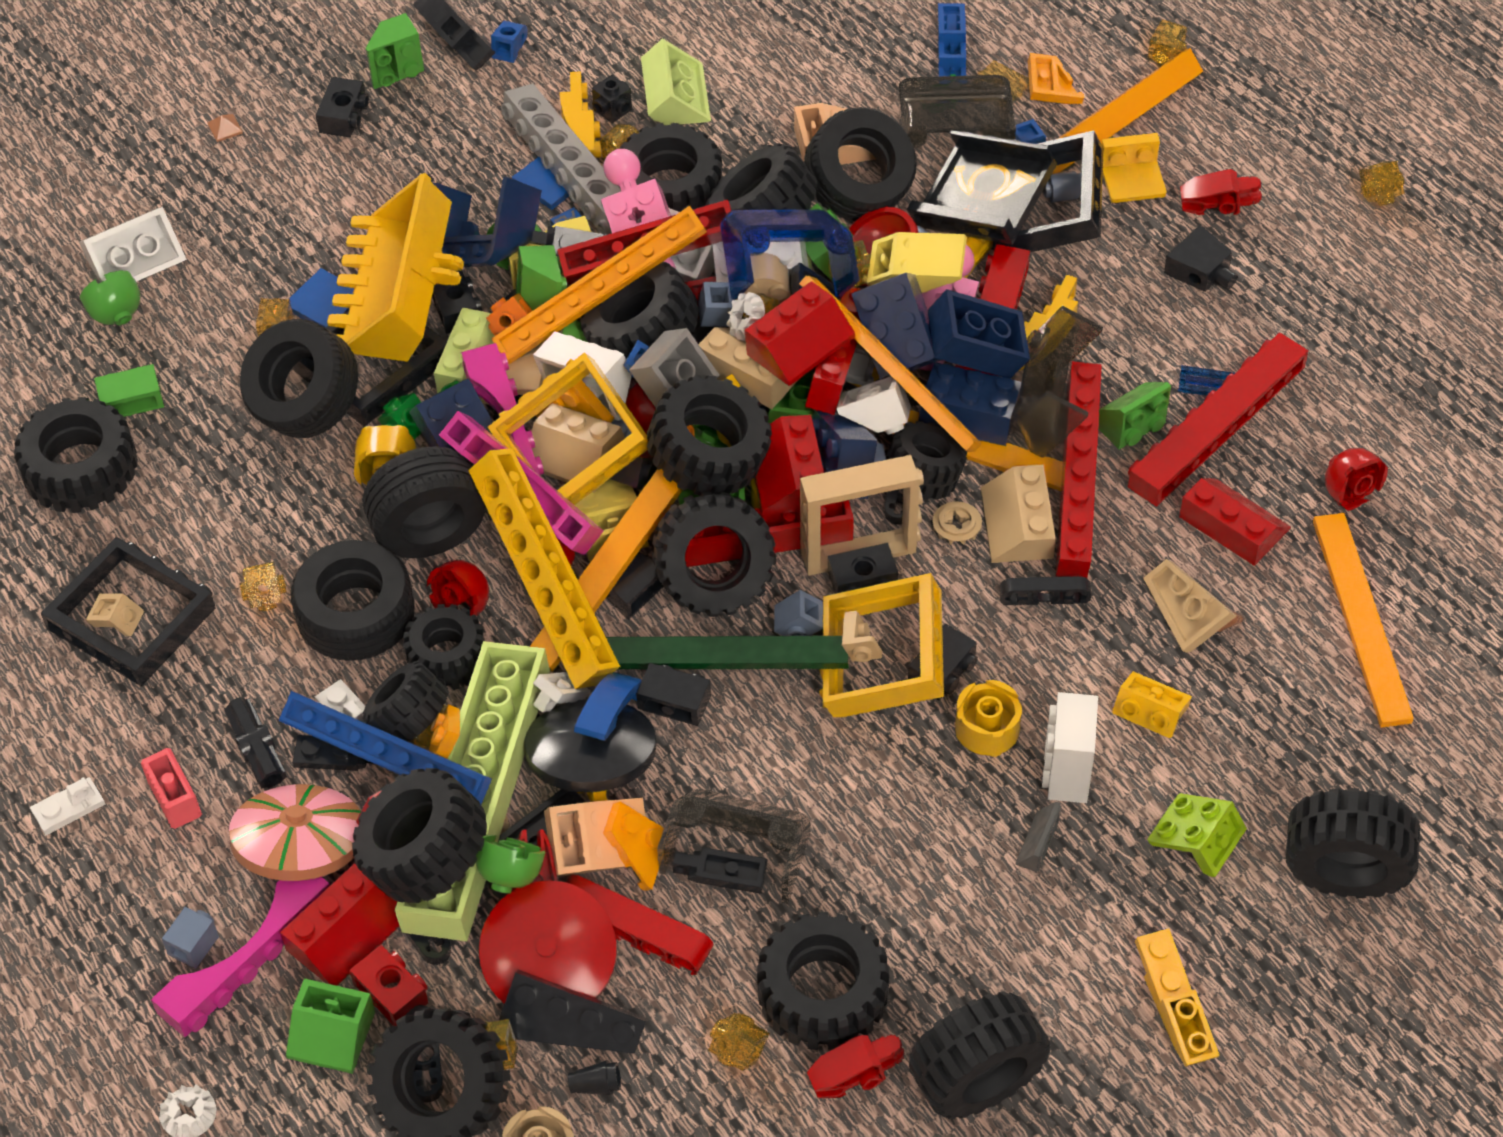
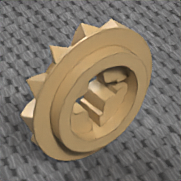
[933,501,982,545]

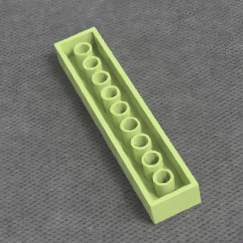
[395,641,550,941]

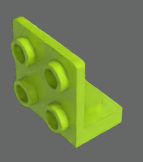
[1147,793,1247,877]

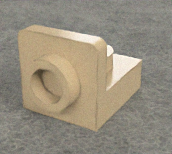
[86,594,144,636]
[842,611,883,662]

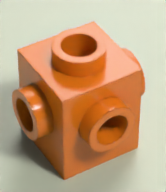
[486,293,533,336]

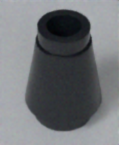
[568,1060,621,1095]

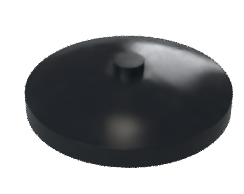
[525,699,656,792]

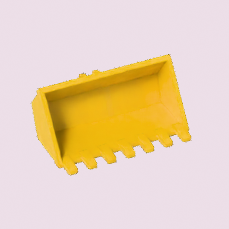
[327,173,464,362]

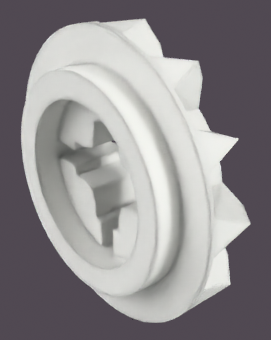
[726,292,765,341]
[159,1084,216,1137]

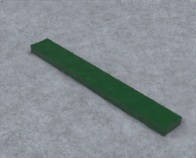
[606,636,850,670]

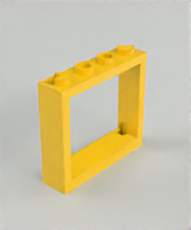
[488,352,649,505]
[819,573,944,717]

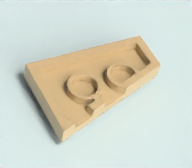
[1143,559,1237,653]

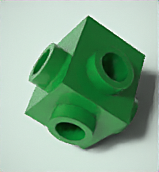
[377,393,421,439]

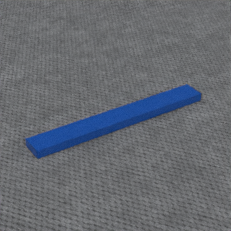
[279,691,492,805]

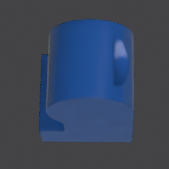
[491,20,528,63]

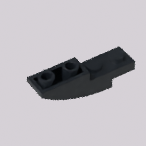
[413,0,496,71]

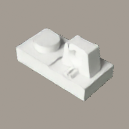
[533,672,590,712]
[315,679,366,723]
[30,777,105,836]

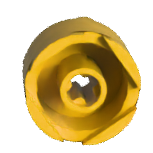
[354,425,416,486]
[955,680,1022,757]

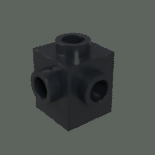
[592,75,632,124]

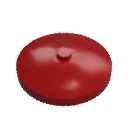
[479,880,617,1004]

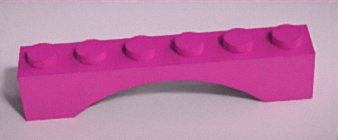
[461,343,544,476]
[439,411,604,555]
[151,877,330,1037]

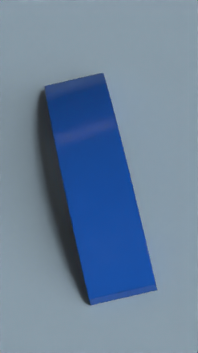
[574,672,642,741]

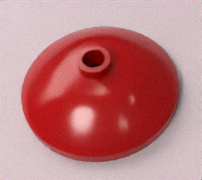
[849,207,919,287]

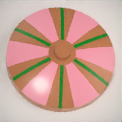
[229,784,361,881]

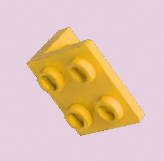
[1102,133,1167,203]

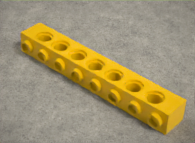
[468,448,620,689]

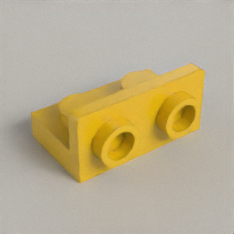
[1112,671,1192,738]

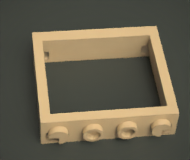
[800,455,924,576]

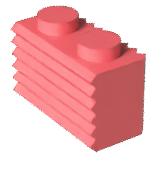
[141,748,202,829]

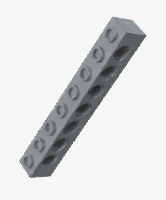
[501,84,621,235]

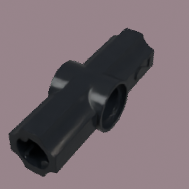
[224,697,287,788]

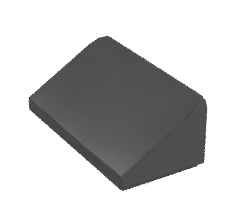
[1015,802,1062,872]

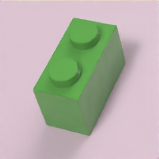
[94,364,164,417]

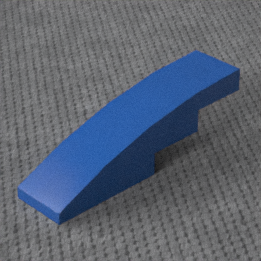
[938,3,967,91]

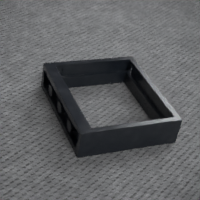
[993,130,1104,252]
[293,311,447,427]
[41,537,216,687]

